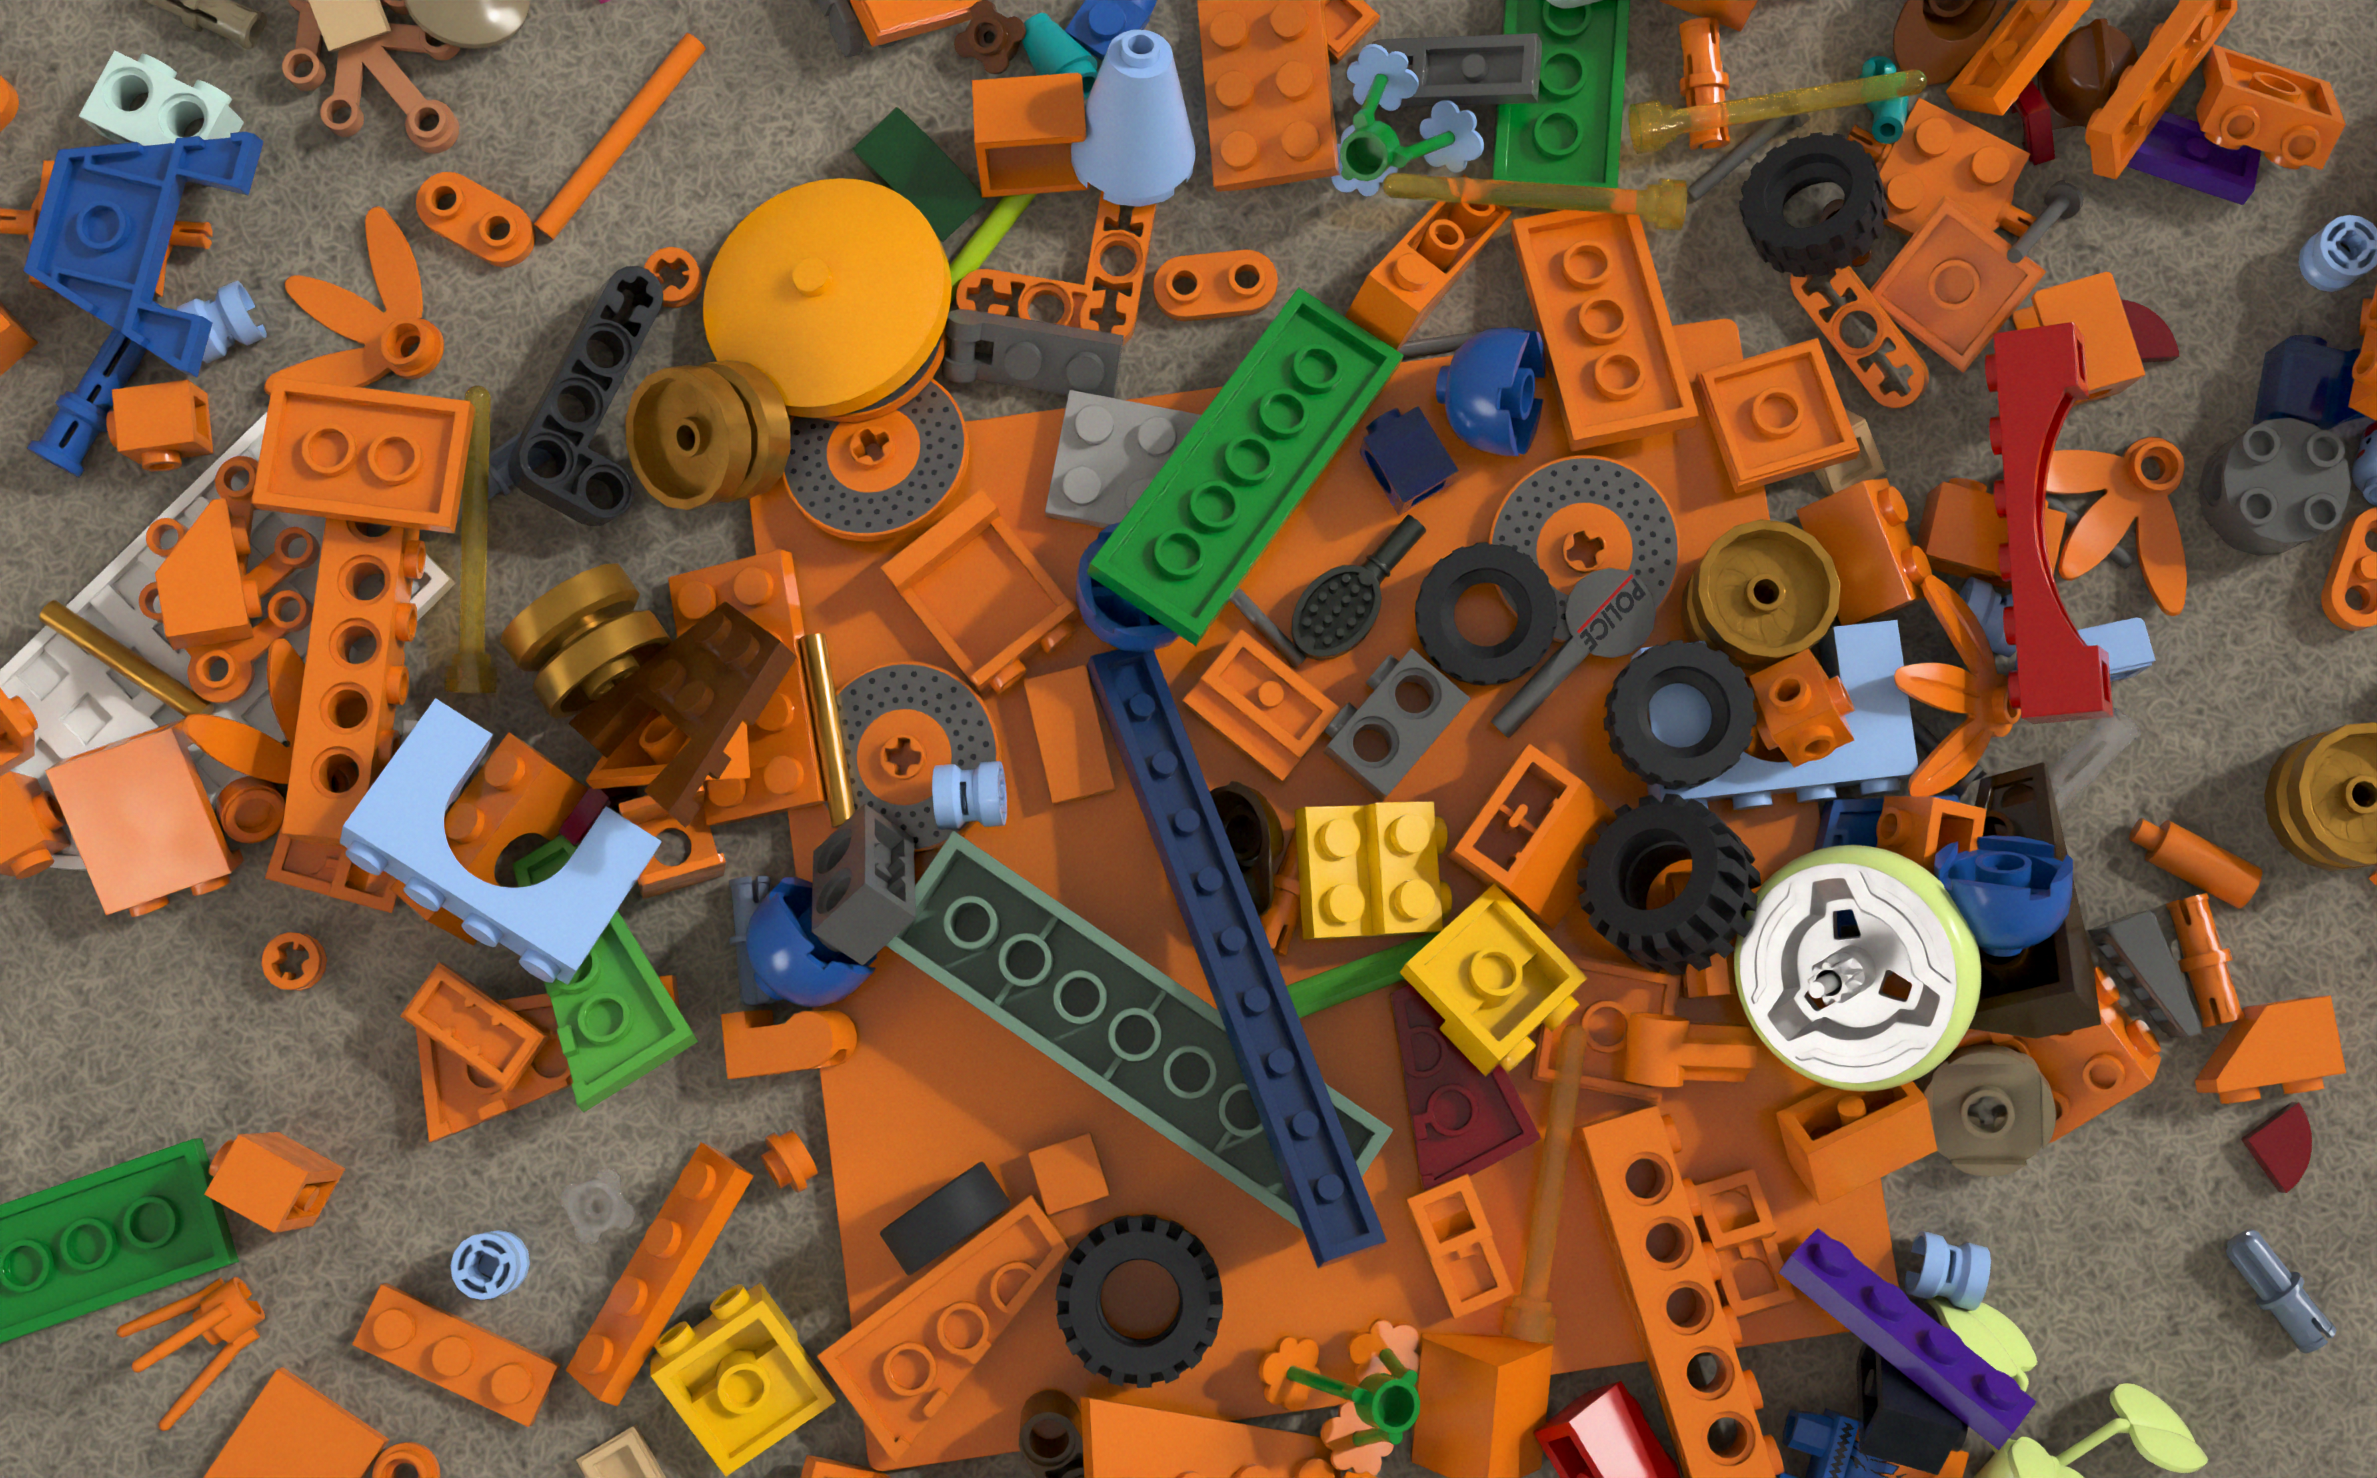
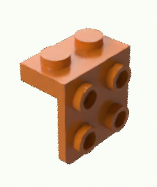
[1975,966,2161,1143]

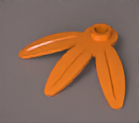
[264,206,444,396]
[2046,437,2187,616]
[1894,575,2021,797]
[183,638,405,793]

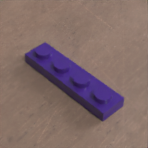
[1779,1228,2037,1450]

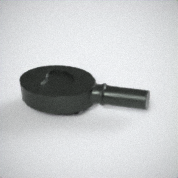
[1291,514,1427,661]

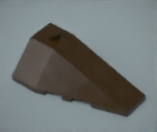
[1969,762,2101,1039]

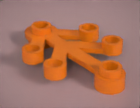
[139,456,320,704]

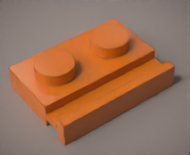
[1182,629,1341,784]

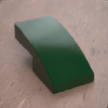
[851,107,988,242]

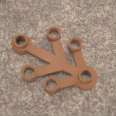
[282,0,460,153]

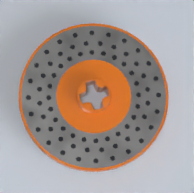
[782,378,970,541]
[1489,455,1681,644]
[821,661,1002,853]

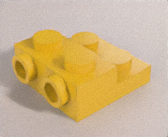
[1294,801,1452,940]
[1399,883,1588,1077]
[650,1282,836,1477]

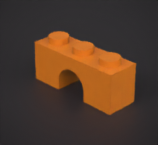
[390,732,589,946]

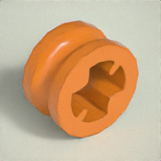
[644,247,703,308]
[261,932,327,991]

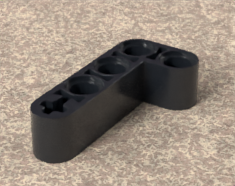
[508,266,663,526]

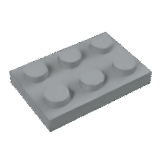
[1045,390,1201,528]

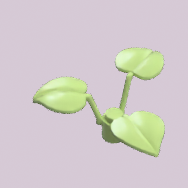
[1924,1295,2208,1478]

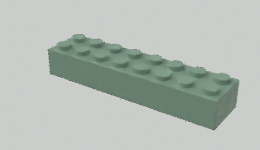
[886,831,1393,1231]

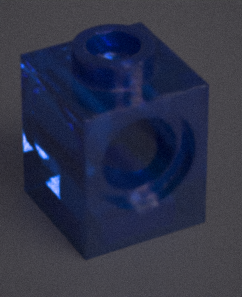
[1359,406,1459,515]

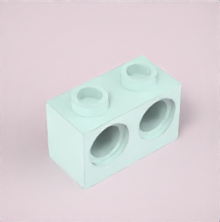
[79,50,244,146]

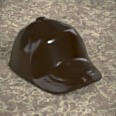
[1210,781,1284,918]

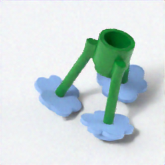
[1331,44,1484,196]

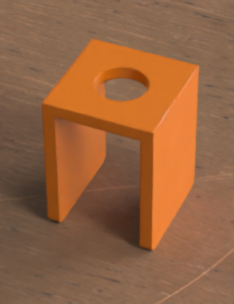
[972,73,1091,198]
[2012,272,2146,407]
[618,783,726,899]

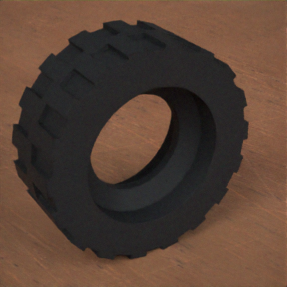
[1739,132,1889,277]
[1415,542,1558,686]
[1603,640,1757,790]

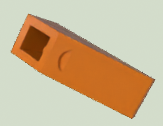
[1344,174,1513,351]

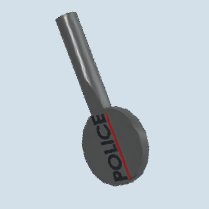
[1491,568,1656,738]

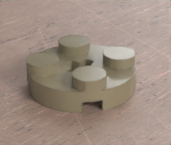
[1921,1044,2056,1177]

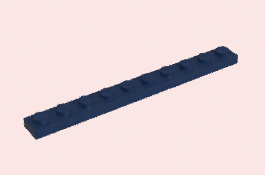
[1087,649,1387,1269]

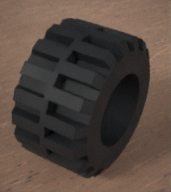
[1577,793,1761,975]
[1055,1214,1223,1388]

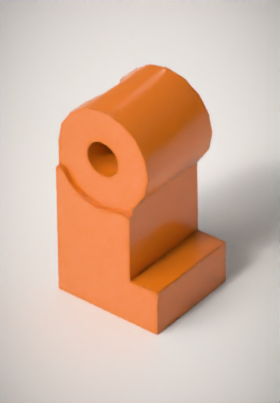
[721,1010,857,1079]

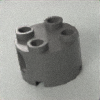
[2198,418,2351,556]

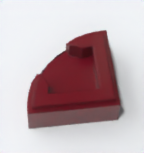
[2010,79,2055,166]
[2121,299,2180,363]
[558,786,638,846]
[2241,1102,2312,1193]

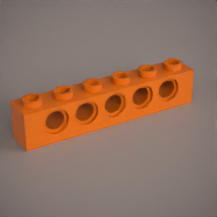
[281,518,426,846]
[1573,1105,1784,1478]

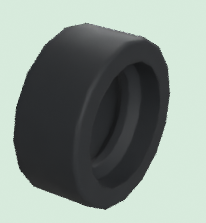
[880,1162,1011,1276]

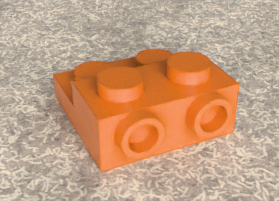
[2195,44,2346,170]

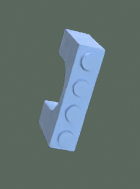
[1630,620,1918,810]
[340,698,662,985]

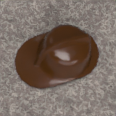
[1893,0,2010,85]
[2038,18,2139,130]

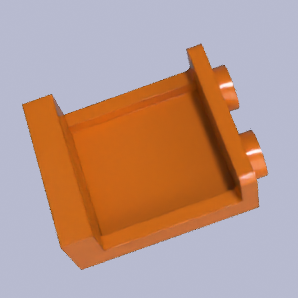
[880,488,1081,696]
[45,718,244,917]

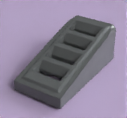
[2087,910,2202,1038]

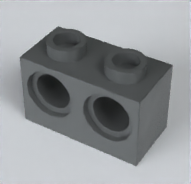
[1324,648,1471,802]
[812,804,916,966]

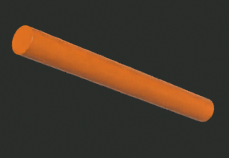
[533,33,706,241]

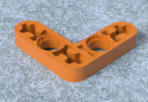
[956,191,1156,346]

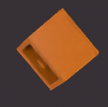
[1446,744,1617,931]

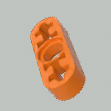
[1790,266,1929,408]

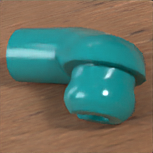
[1857,56,1909,144]

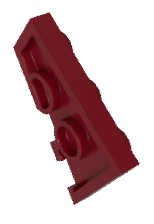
[1390,984,1542,1191]

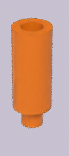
[2129,818,2263,909]

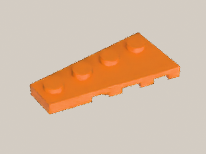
[416,975,681,1143]
[817,1194,1070,1464]
[1080,1396,1341,1478]

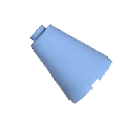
[1071,30,1196,207]

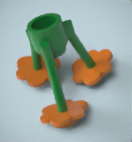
[1259,1318,1420,1476]

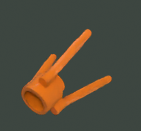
[116,1277,265,1431]

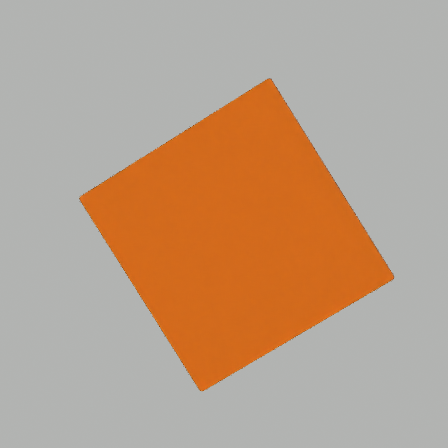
[749,319,1899,1471]

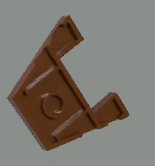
[568,601,797,828]

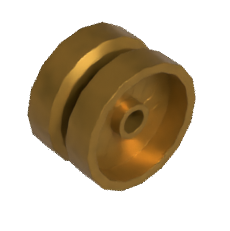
[625,360,790,510]
[1681,519,1841,679]
[500,563,672,719]
[2264,722,2377,871]

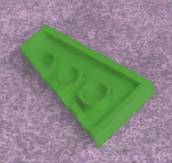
[512,834,698,1113]

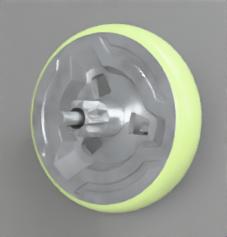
[1734,845,1981,1091]

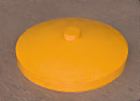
[703,178,952,418]

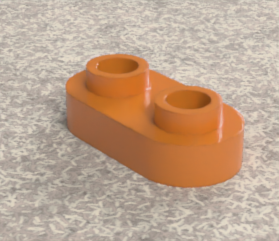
[416,172,536,267]
[1153,250,1278,321]
[2321,507,2377,631]

